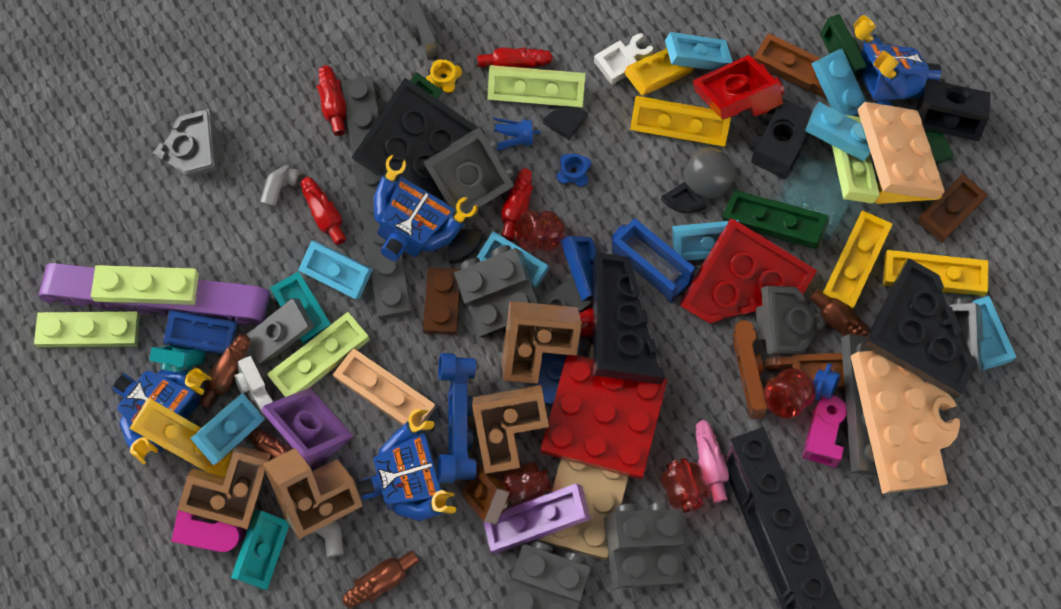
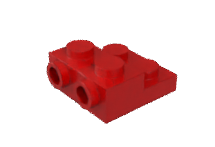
[692,55,785,120]

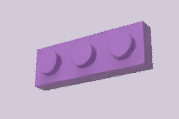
[484,483,591,554]

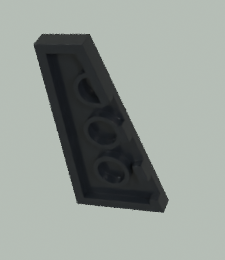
[593,252,665,384]

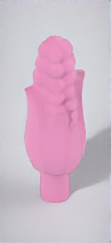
[695,420,729,503]

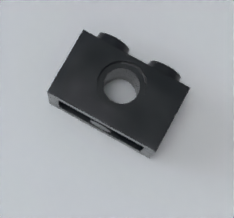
[917,79,991,142]
[749,98,812,180]

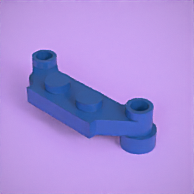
[437,353,476,483]

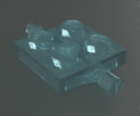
[774,153,852,246]

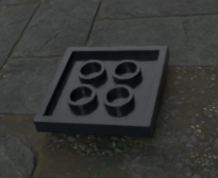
[351,78,485,201]

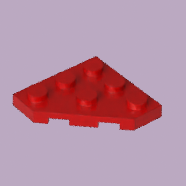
[679,219,818,323]

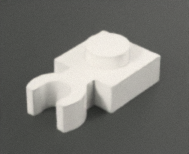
[594,33,653,85]
[234,356,273,419]

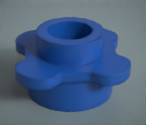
[557,154,591,187]
[812,363,841,401]

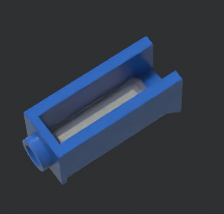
[612,218,695,304]

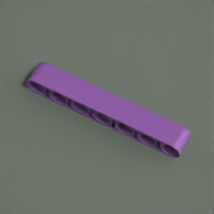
[38,263,271,326]

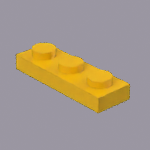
[630,96,731,147]
[823,210,893,310]
[883,250,988,296]
[129,398,235,477]

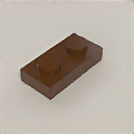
[917,173,988,243]
[423,267,461,335]
[461,464,510,525]

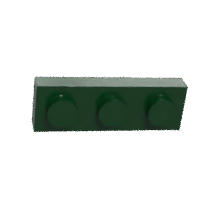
[722,190,829,249]

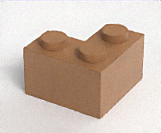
[502,301,582,384]
[472,385,549,474]
[177,445,271,529]
[263,448,363,539]

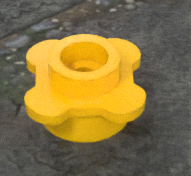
[426,60,462,93]

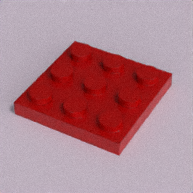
[540,355,668,480]

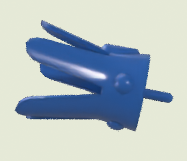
[493,117,541,150]

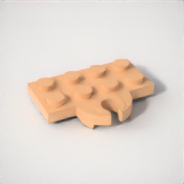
[851,351,960,494]

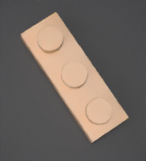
[333,348,436,426]

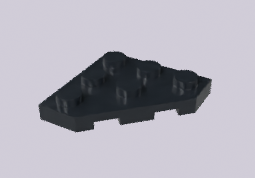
[863,258,975,398]

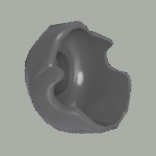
[683,147,736,199]

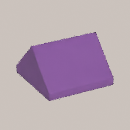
[261,388,353,471]

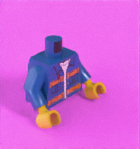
[853,15,941,100]
[373,155,478,261]
[113,368,212,465]
[358,409,456,521]

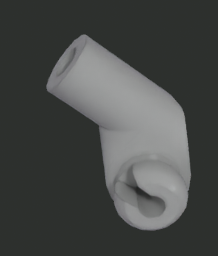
[260,165,301,206]
[312,521,344,559]

